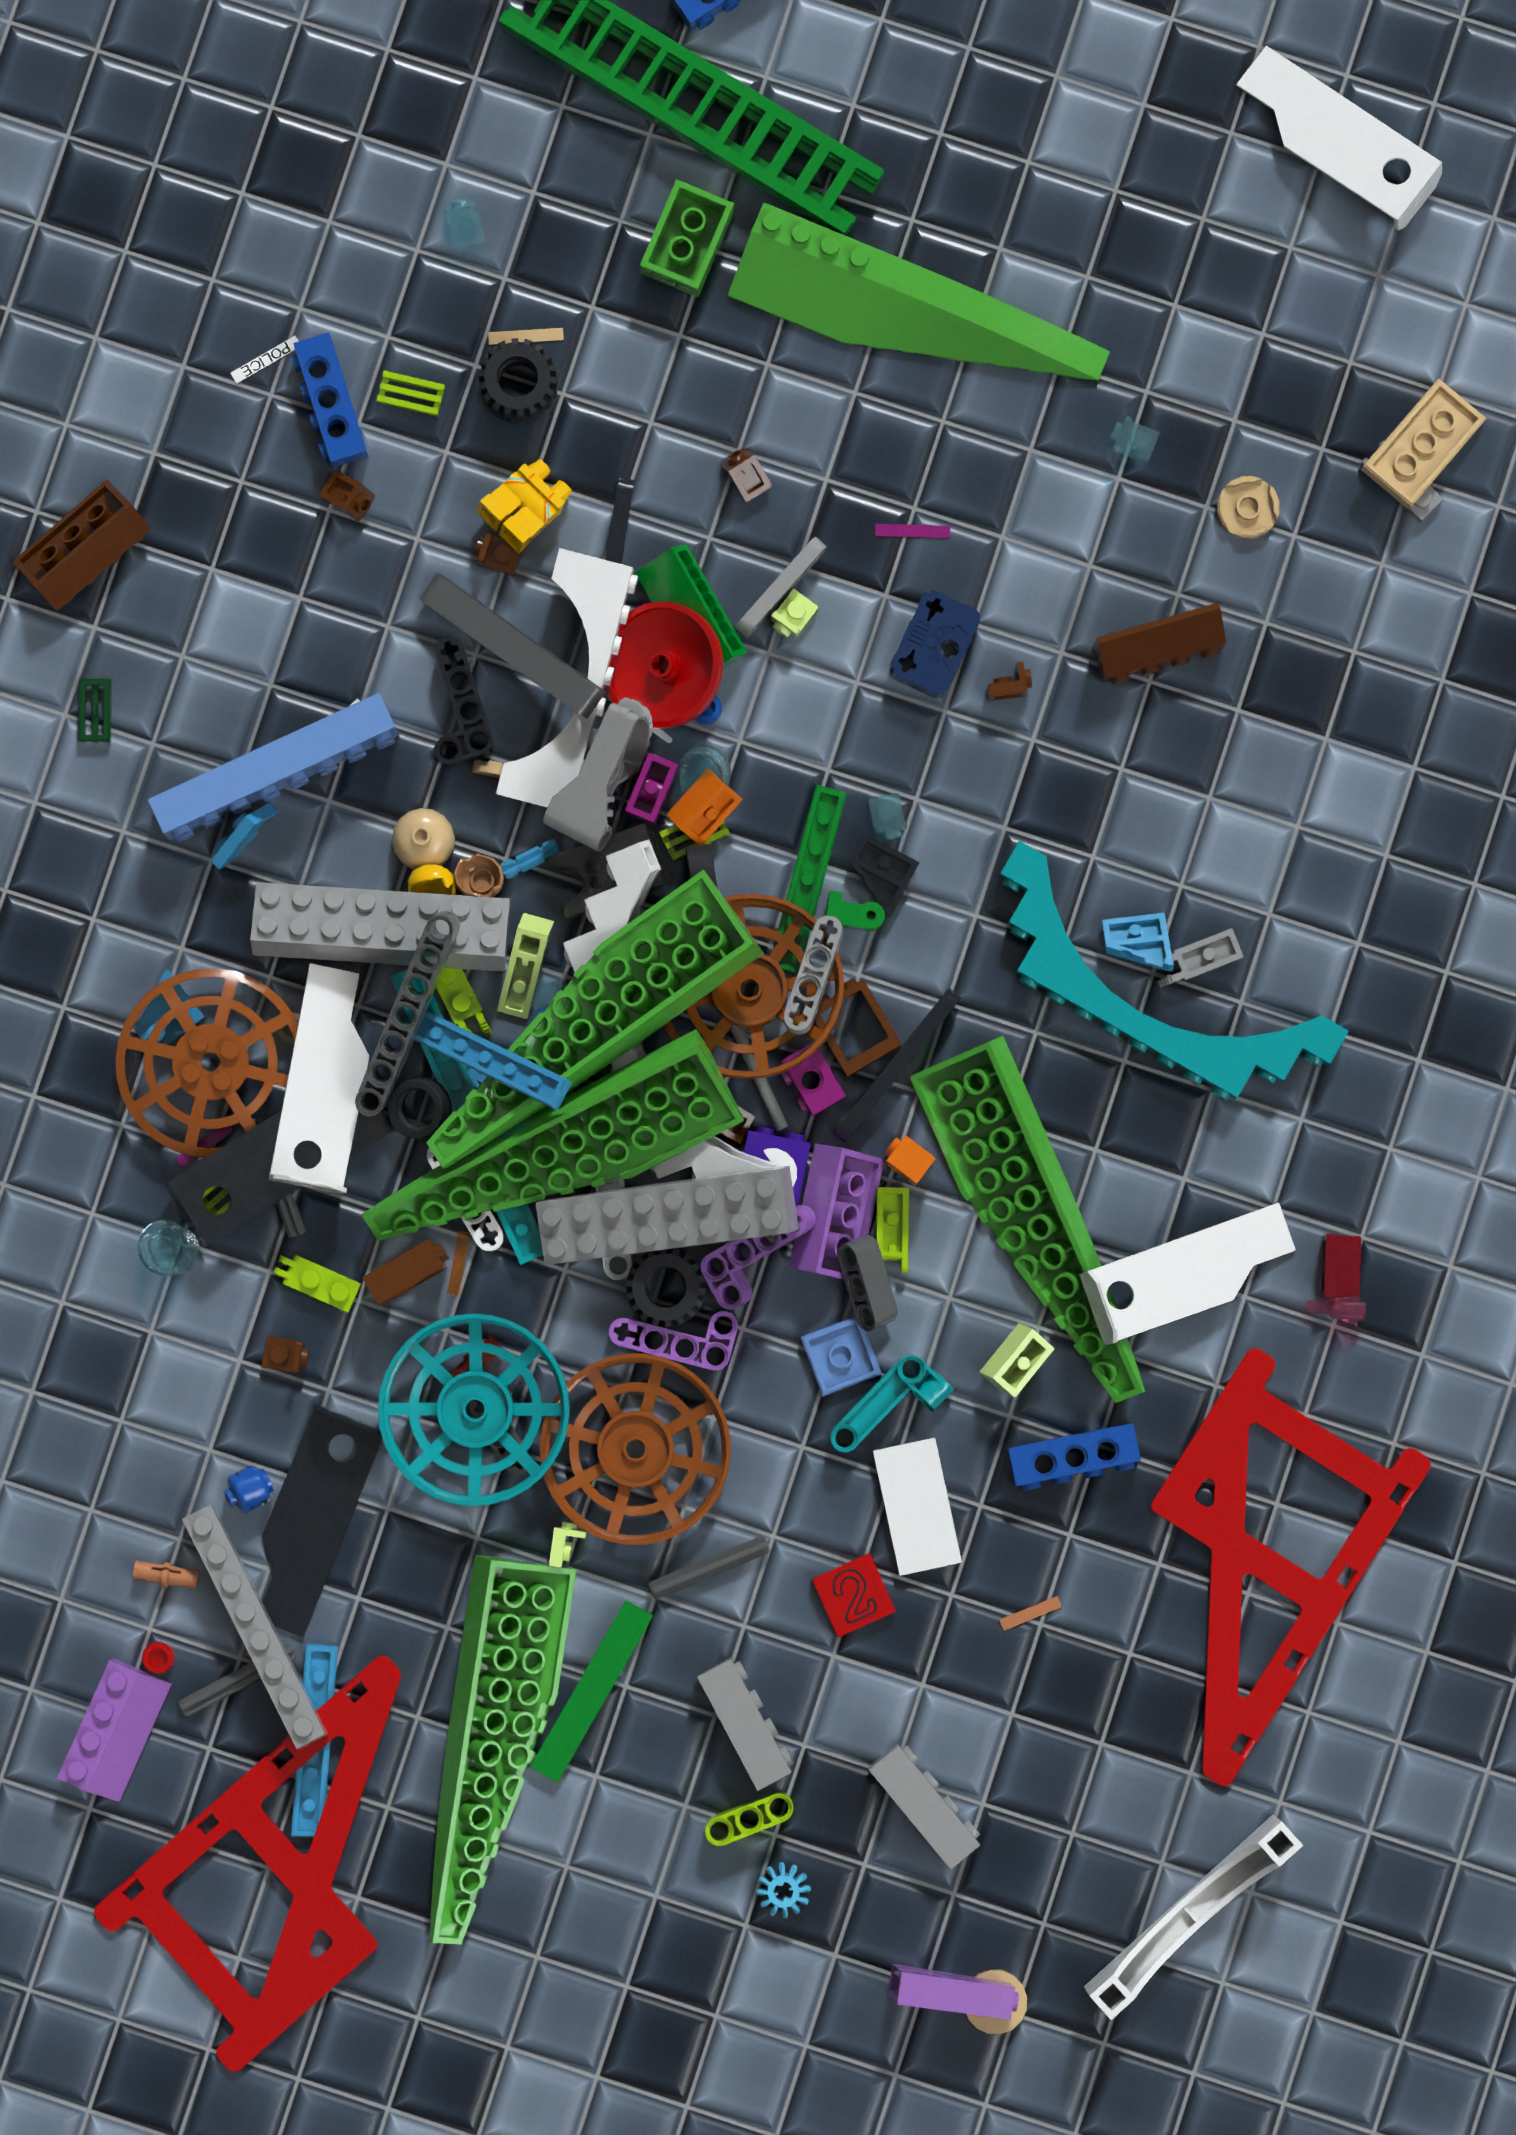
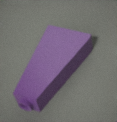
[888,1964,1019,2020]

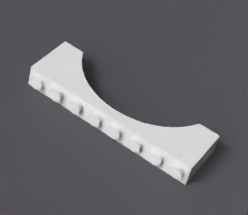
[496,548,638,807]
[1084,1815,1303,2020]

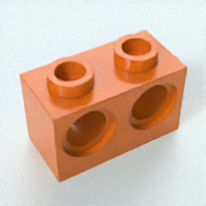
[884,1135,936,1186]

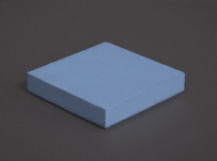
[800,1317,882,1396]

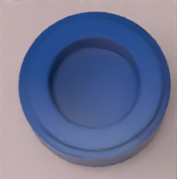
[694,695,722,725]

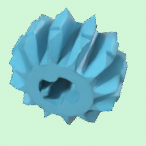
[756,1862,811,1918]

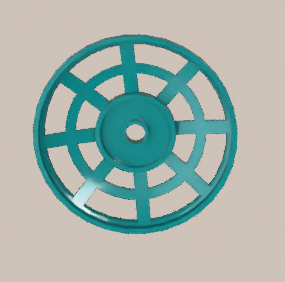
[378,1314,570,1506]

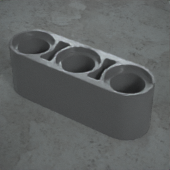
[837,1234,898,1332]

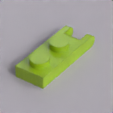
[876,1187,909,1274]

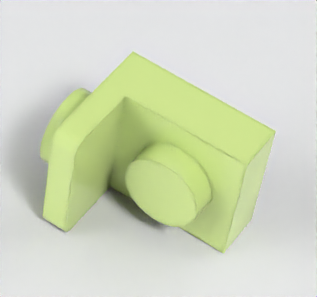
[771,588,819,638]
[549,1522,587,1567]

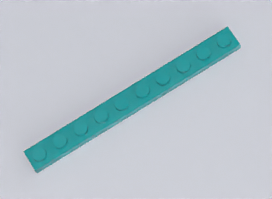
[390,969,543,1265]

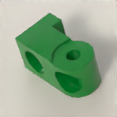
[825,891,885,931]

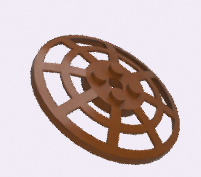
[663,894,844,1079]
[115,968,298,1158]
[540,1353,731,1545]

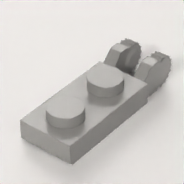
[1152,928,1244,988]

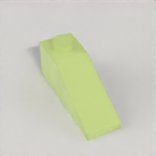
[497,913,554,1019]

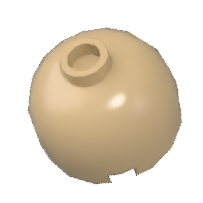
[392,808,455,870]

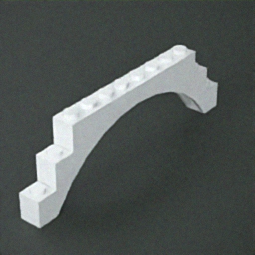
[563,840,781,1179]

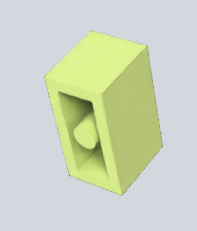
[979,1323,1055,1398]

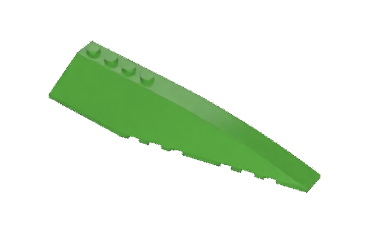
[728,202,1110,381]
[362,1029,744,1241]
[430,1555,577,1945]

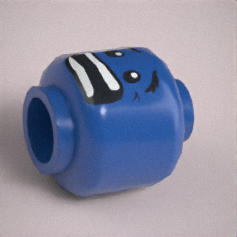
[224,1465,274,1513]

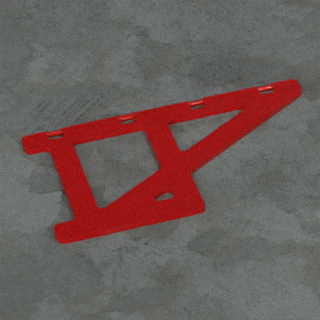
[1150,1348,1431,1786]
[94,1655,402,2072]

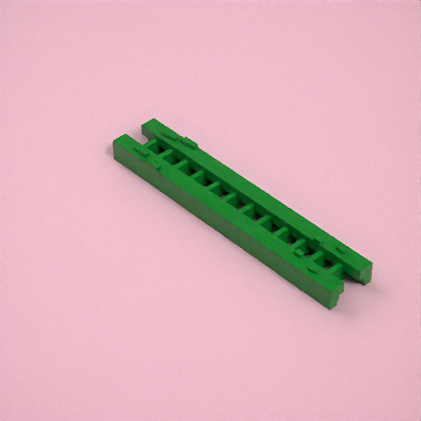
[498,0,884,236]

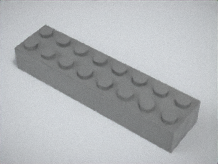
[250,882,511,972]
[535,1166,799,1265]

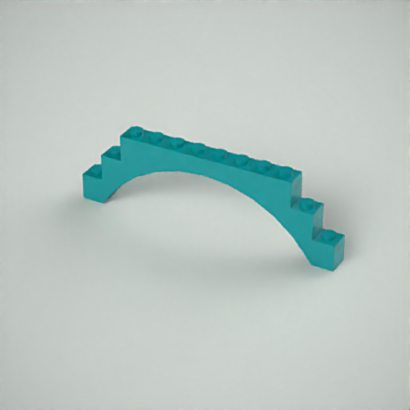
[999,841,1349,1101]

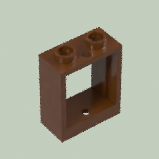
[814,978,902,1078]
[362,1239,450,1306]

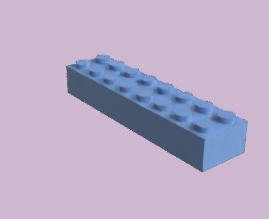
[148,693,399,842]

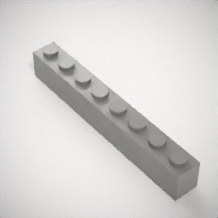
[182,1504,328,1749]

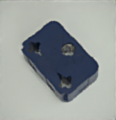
[889,590,980,699]

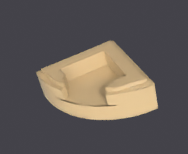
[471,759,503,778]

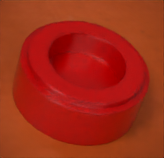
[142,1642,175,1674]

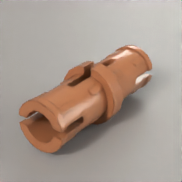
[133,1560,200,1590]

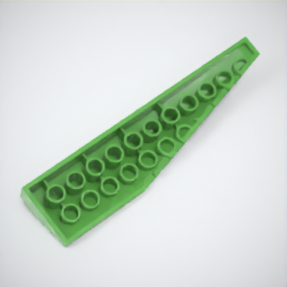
[426,870,764,1169]
[909,1036,1145,1403]

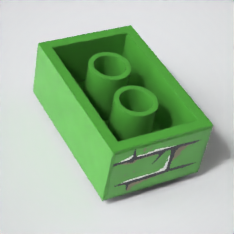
[640,179,734,297]

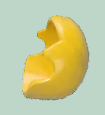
[408,864,456,895]

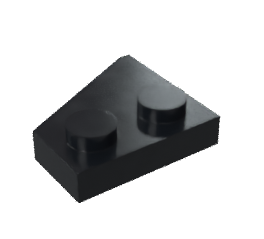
[849,833,920,916]

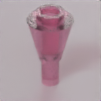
[1307,1295,1366,1327]

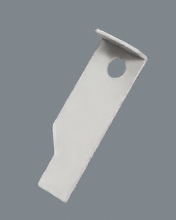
[1236,46,1442,231]
[268,963,369,1194]
[1079,1203,1296,1345]

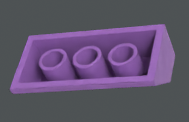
[789,1143,885,1280]
[57,1658,172,1802]

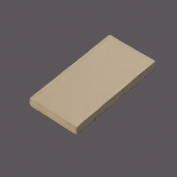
[1361,378,1487,510]

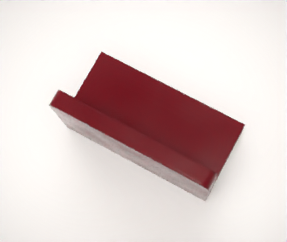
[1321,1234,1361,1299]

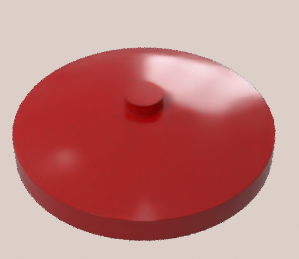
[604,601,723,729]

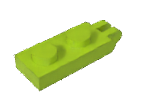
[273,1255,362,1313]

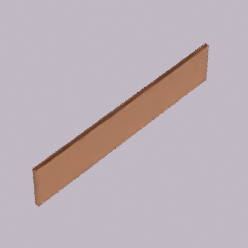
[999,1596,1062,1631]

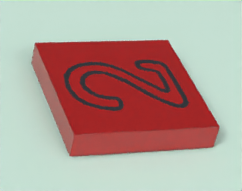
[812,1553,896,1637]

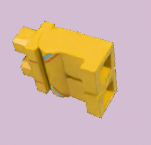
[476,459,572,554]

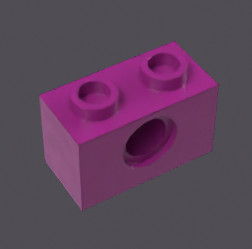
[625,752,679,827]
[781,1042,846,1117]

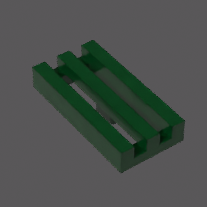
[78,679,112,743]

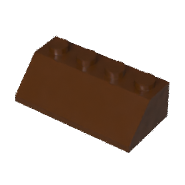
[12,480,152,611]
[1092,602,1226,685]

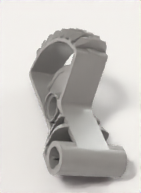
[543,697,653,852]

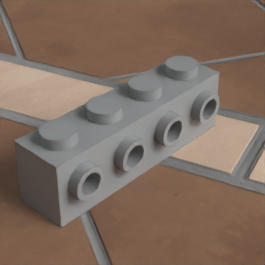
[697,1657,794,1791]
[868,1743,980,1870]

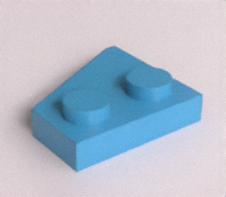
[210,803,278,870]
[1102,913,1174,971]
[135,969,206,1056]

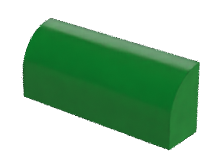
[635,544,748,668]

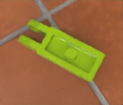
[436,968,493,1037]

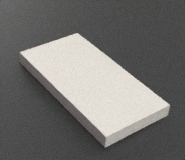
[873,1437,962,1576]

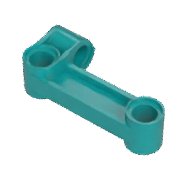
[829,1354,954,1453]

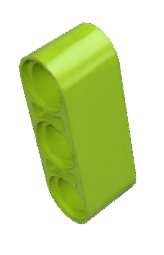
[705,1791,793,1846]

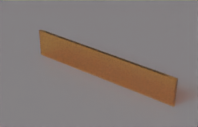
[447,1231,470,1296]

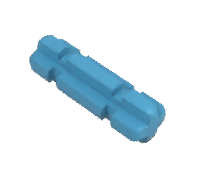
[500,839,560,879]

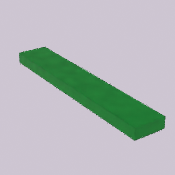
[773,785,847,975]
[530,1600,653,1783]

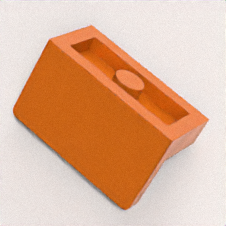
[667,768,743,845]

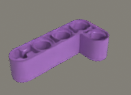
[700,1205,816,1310]
[609,1311,738,1371]

